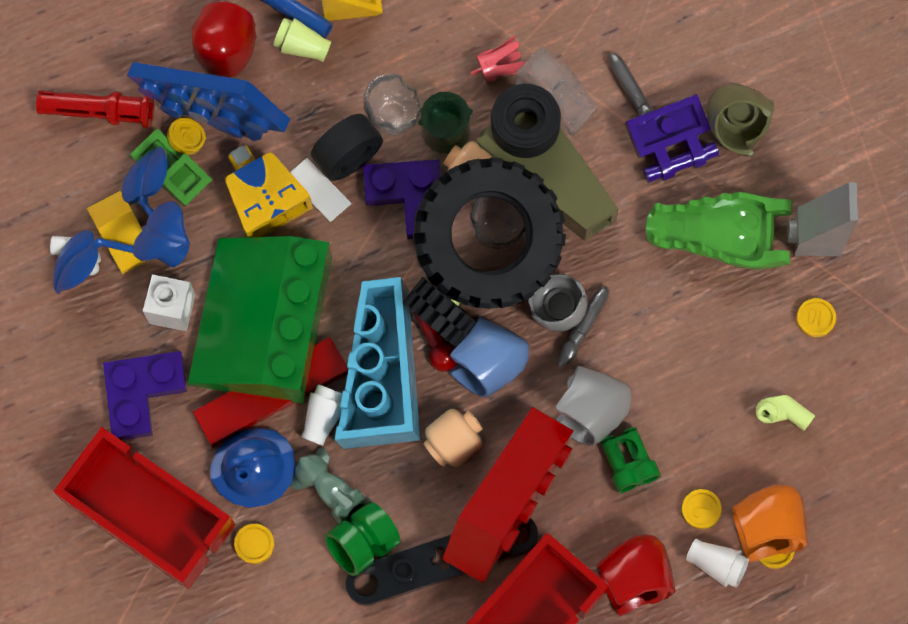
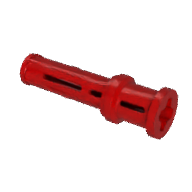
[36,90,154,128]

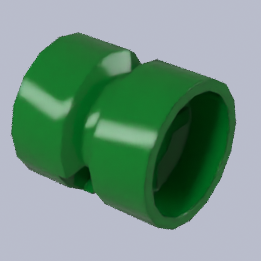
[324,502,401,577]

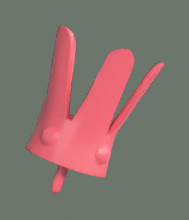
[470,35,529,83]

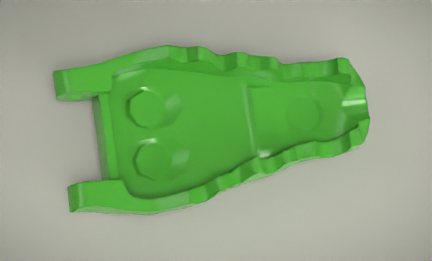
[646,192,793,270]

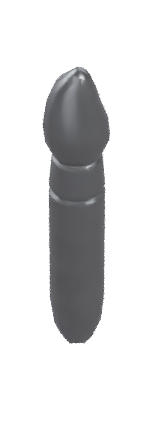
[608,52,654,117]
[557,286,609,367]

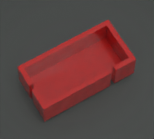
[53,427,236,590]
[466,532,609,624]

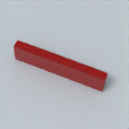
[193,337,348,448]

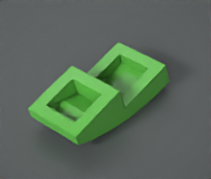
[130,128,212,207]

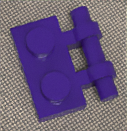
[624,94,719,183]

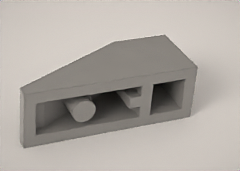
[787,182,858,256]

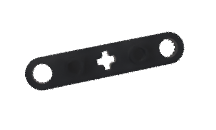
[346,518,538,607]

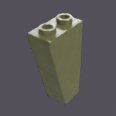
[477,112,619,241]

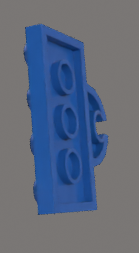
[127,62,290,141]

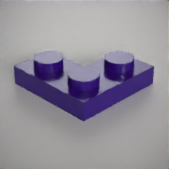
[363,159,441,239]
[103,351,187,440]

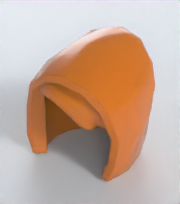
[732,484,808,563]

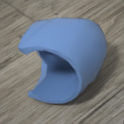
[449,317,529,398]

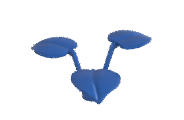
[53,146,190,294]

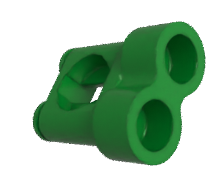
[600,427,662,494]

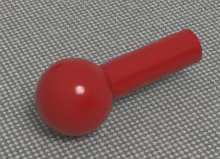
[413,312,458,372]

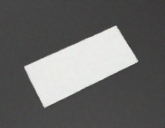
[290,158,352,222]

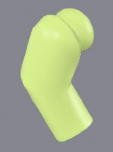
[756,395,815,431]

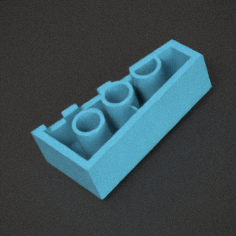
[334,277,421,449]

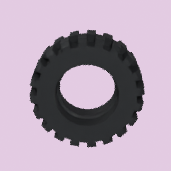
[413,157,566,309]

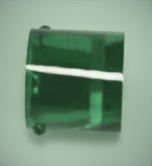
[418,92,473,154]

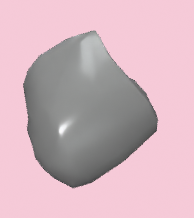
[556,366,632,446]

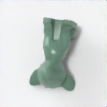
[289,448,372,524]

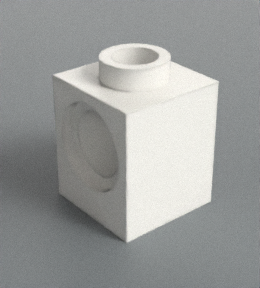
[143,274,196,331]

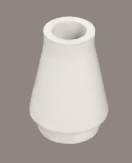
[301,385,342,446]
[686,539,749,588]

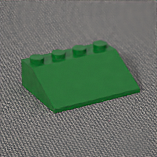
[188,236,332,404]

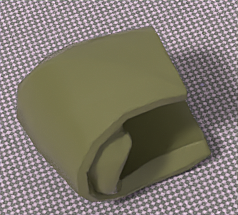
[706,83,774,157]

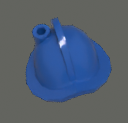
[210,428,296,508]

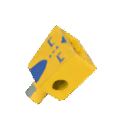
[225,145,313,237]

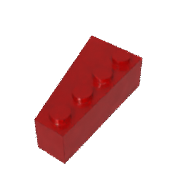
[442,407,574,584]

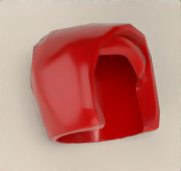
[192,1,257,78]
[596,534,676,616]

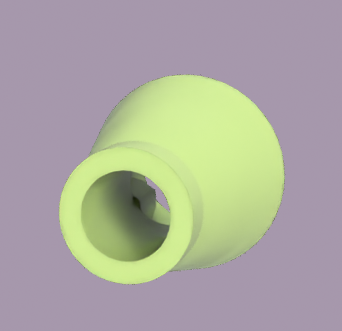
[273,18,332,62]

